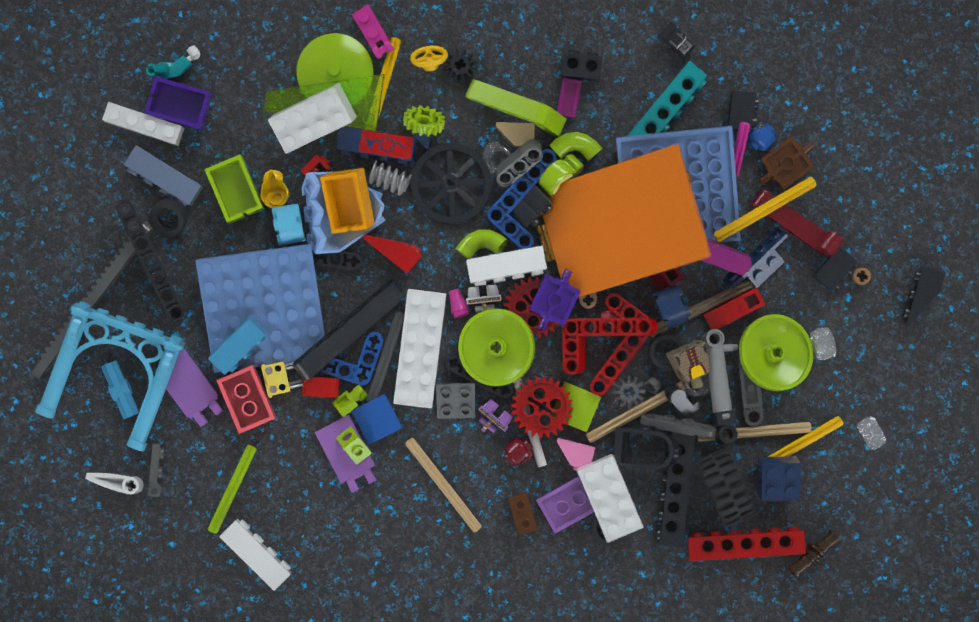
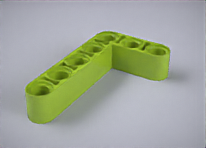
[465,79,567,137]

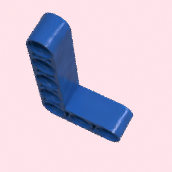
[488,149,556,250]

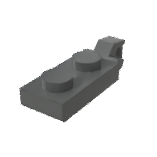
[148,442,164,497]

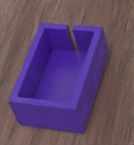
[144,76,213,131]

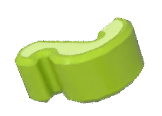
[539,154,584,196]

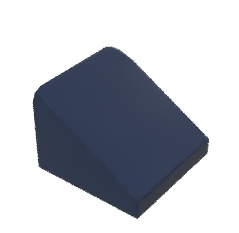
[412,133,431,150]

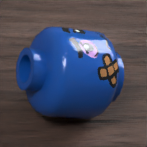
[747,123,776,151]

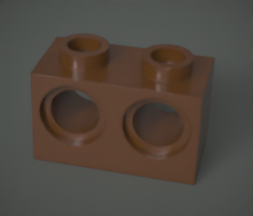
[508,492,537,535]

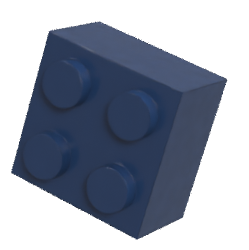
[757,456,801,501]

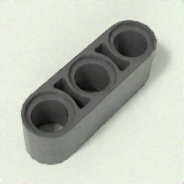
[496,139,542,187]

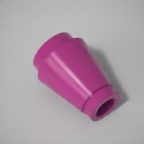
[449,289,470,318]

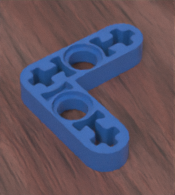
[320,332,384,385]

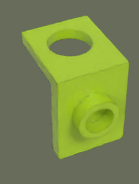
[336,426,372,465]

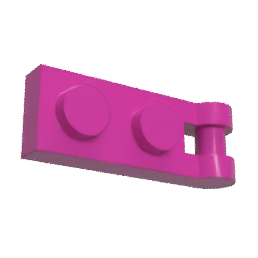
[352,5,394,59]

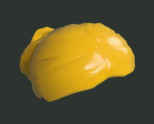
[261,169,289,208]

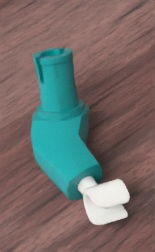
[146,45,200,79]

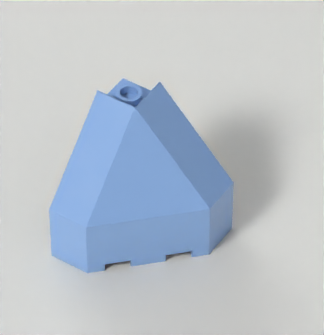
[302,172,386,254]

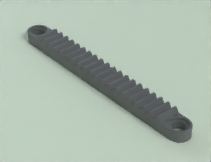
[32,221,154,380]

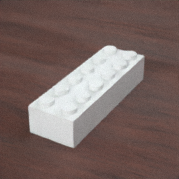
[393,289,447,408]

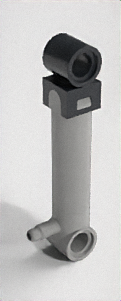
[701,329,739,445]

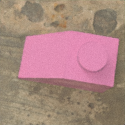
[556,438,595,471]

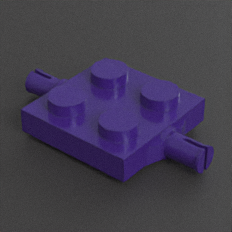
[529,269,581,332]

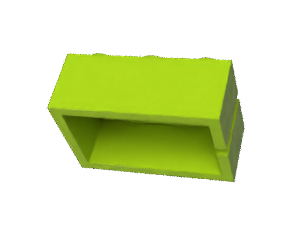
[205,155,265,224]

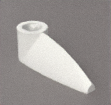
[85,473,143,494]

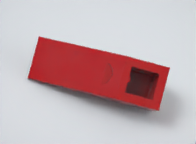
[703,287,766,330]

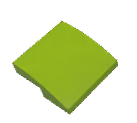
[551,381,601,432]

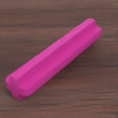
[734,122,750,177]

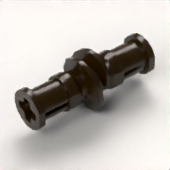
[787,529,841,579]

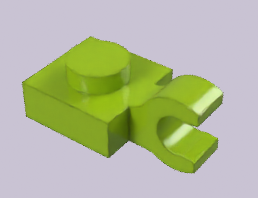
[332,385,368,417]

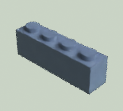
[124,145,203,206]

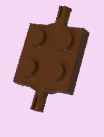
[759,136,816,190]

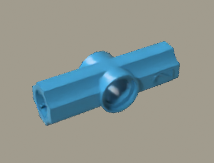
[101,360,139,420]

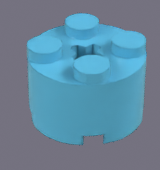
[272,204,305,246]

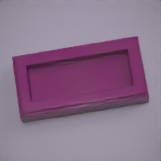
[557,77,582,119]

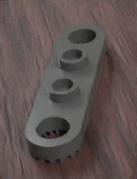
[738,356,764,427]
[640,413,716,439]

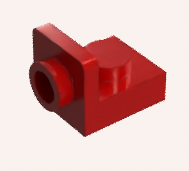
[300,154,331,176]

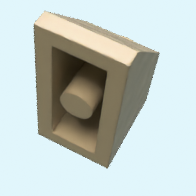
[496,122,535,148]

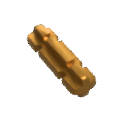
[536,224,555,262]

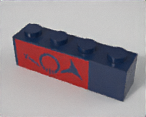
[336,127,416,165]

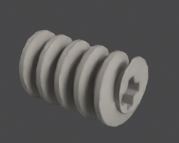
[369,160,412,196]

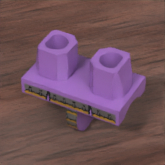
[478,399,512,433]

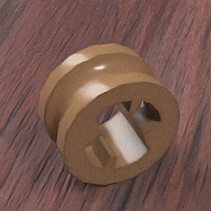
[852,268,871,285]

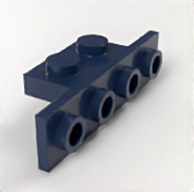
[723,228,788,289]

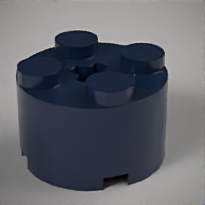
[653,285,691,329]

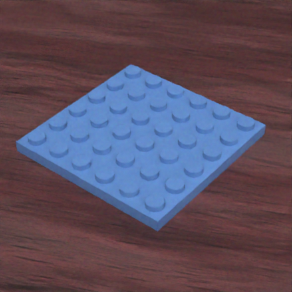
[616,126,741,243]
[196,244,325,373]

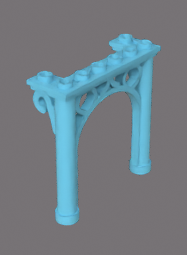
[35,301,185,451]

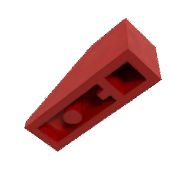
[362,235,422,274]

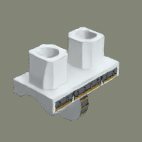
[466,285,501,312]

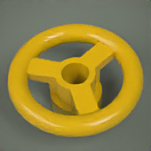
[410,46,448,71]

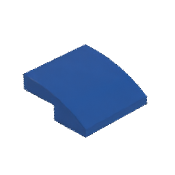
[351,393,403,444]

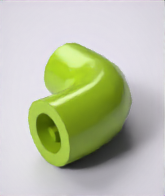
[549,132,603,161]
[455,230,508,259]

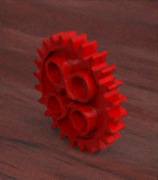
[503,277,560,338]
[511,376,573,439]

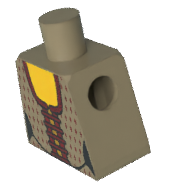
[666,340,710,389]

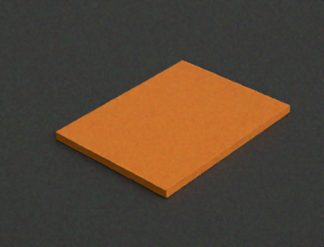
[543,144,712,298]

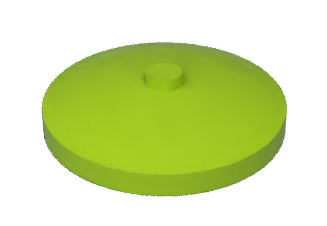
[297,33,373,106]
[458,309,535,386]
[739,314,813,391]

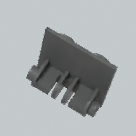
[436,382,475,419]

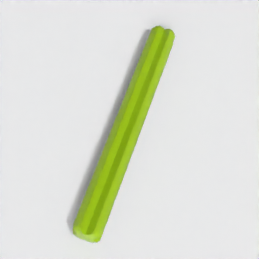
[208,445,257,534]

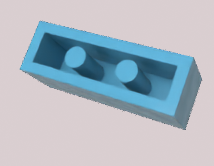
[208,315,266,375]

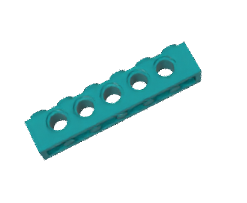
[616,61,707,152]

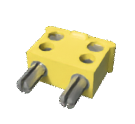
[261,361,302,398]

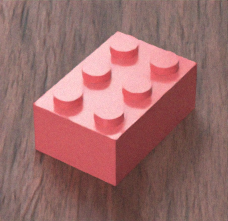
[216,365,277,434]

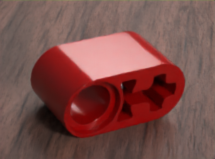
[302,377,339,398]

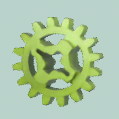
[403,105,445,137]

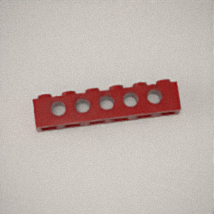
[687,526,806,561]

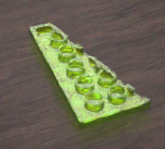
[264,74,385,131]

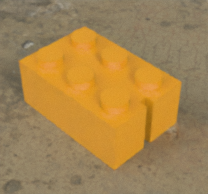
[320,168,375,234]

